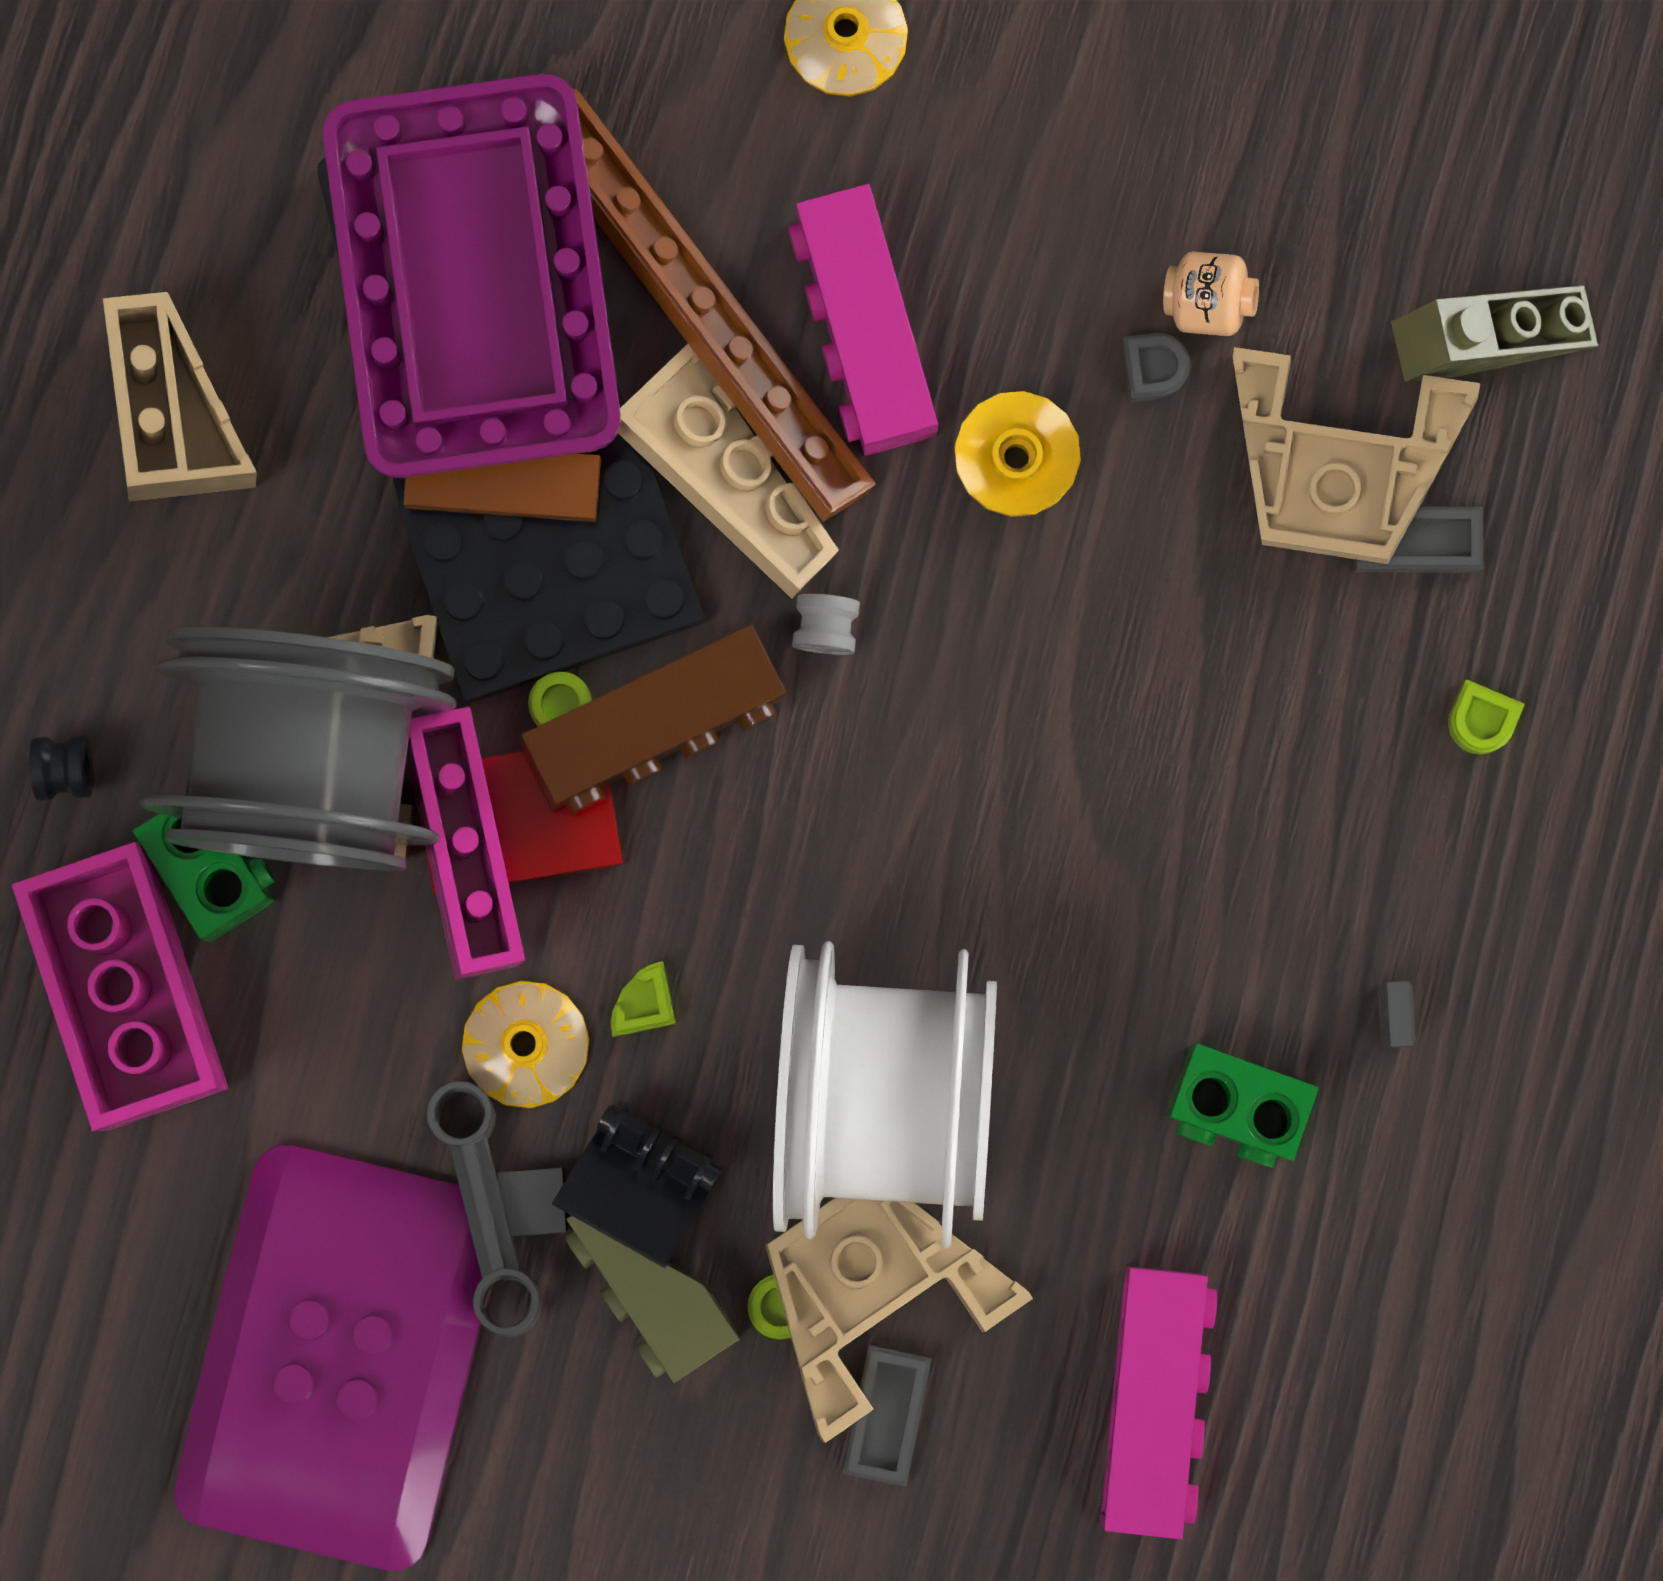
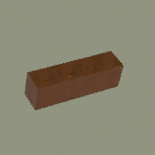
[518,624,786,814]

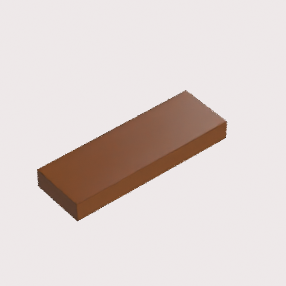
[403,454,601,522]

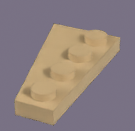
[618,344,839,599]

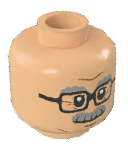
[1163,252,1259,336]

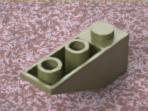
[1391,286,1598,382]
[565,1216,741,1383]

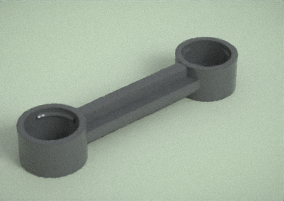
[427,1081,543,1337]

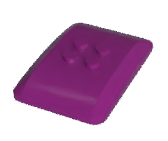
[323,74,621,478]
[174,1145,488,1571]

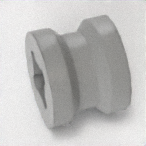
[792,594,860,655]

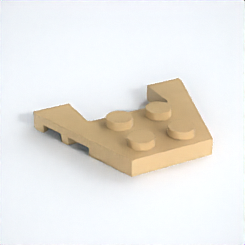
[1233,347,1480,564]
[765,1198,1033,1443]

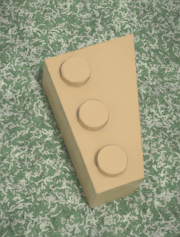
[103,292,257,502]

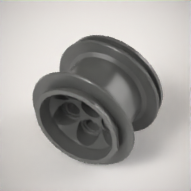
[139,627,457,871]

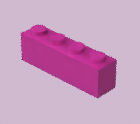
[788,184,938,456]
[406,707,525,980]
[1100,1266,1217,1540]

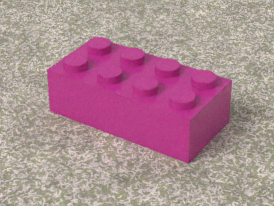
[11,842,229,1131]

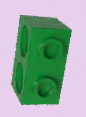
[133,813,276,942]
[1165,1043,1319,1169]

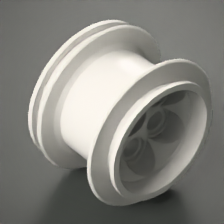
[773,941,997,1249]

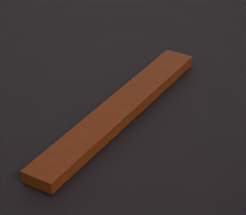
[573,88,876,522]

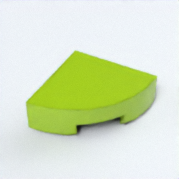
[611,961,676,1037]

